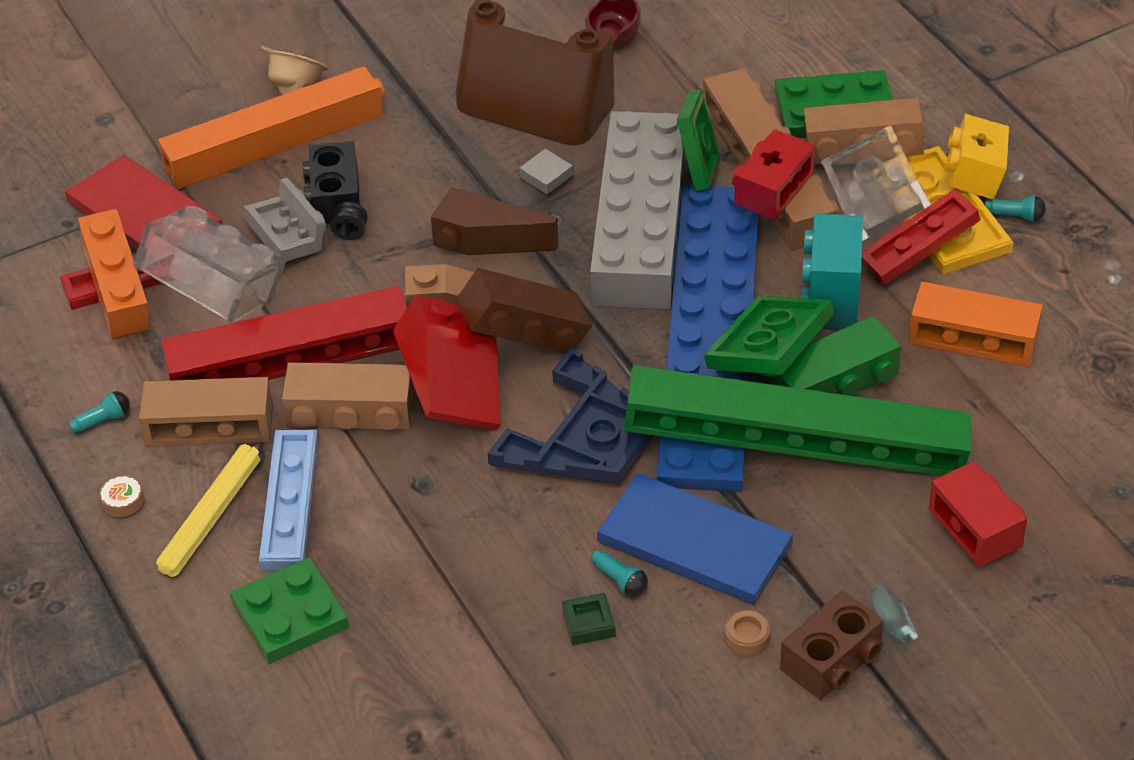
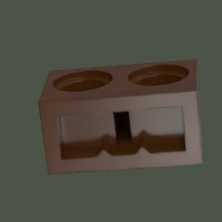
[780,590,884,700]

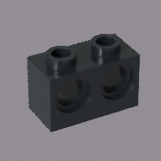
[302,141,360,224]

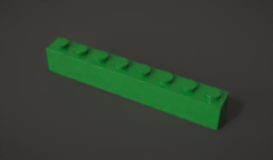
[623,365,971,476]

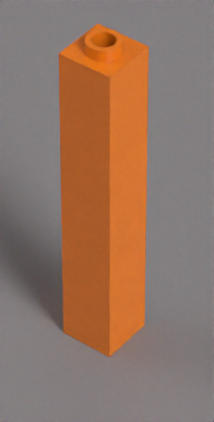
[158,66,385,190]

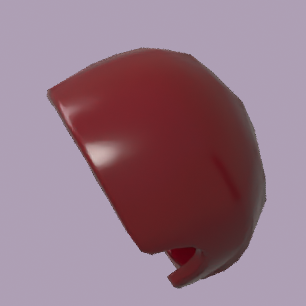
[585,0,641,47]

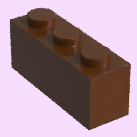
[457,268,592,353]

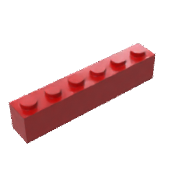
[161,285,407,381]

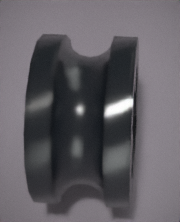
[330,202,368,240]

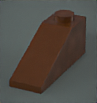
[431,187,559,255]

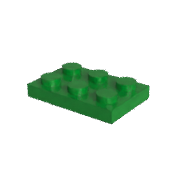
[775,70,893,138]
[704,295,834,377]

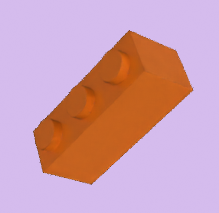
[78,209,151,339]
[908,281,1043,367]

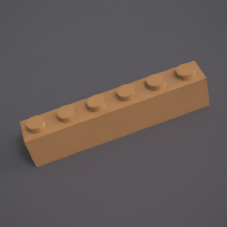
[703,68,840,251]

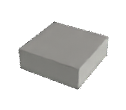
[519,149,573,195]

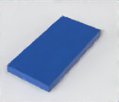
[597,473,793,605]

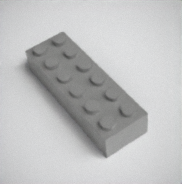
[590,111,686,309]

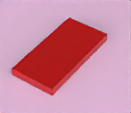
[65,154,223,268]

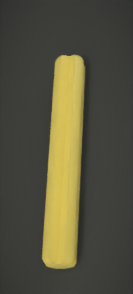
[156,444,260,577]

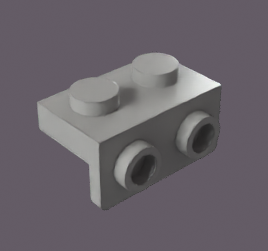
[244,178,326,263]

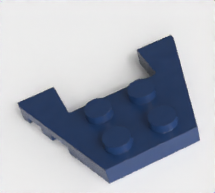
[488,347,654,484]

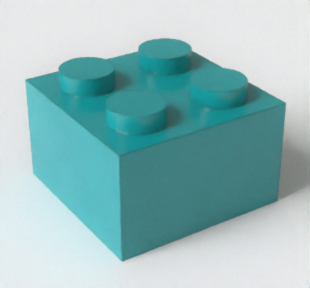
[801,214,863,330]

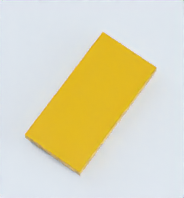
[870,146,1014,275]

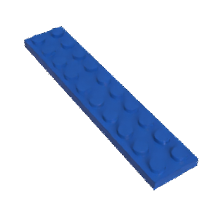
[657,185,759,492]

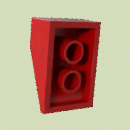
[393,295,500,431]

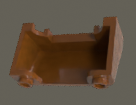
[455,0,615,146]

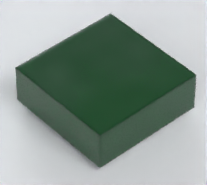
[562,593,616,645]

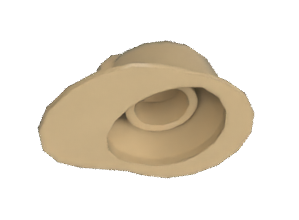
[260,45,329,95]

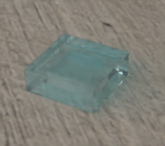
[870,584,918,644]

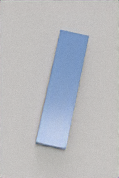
[259,430,318,571]

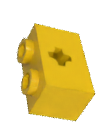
[945,114,1009,199]

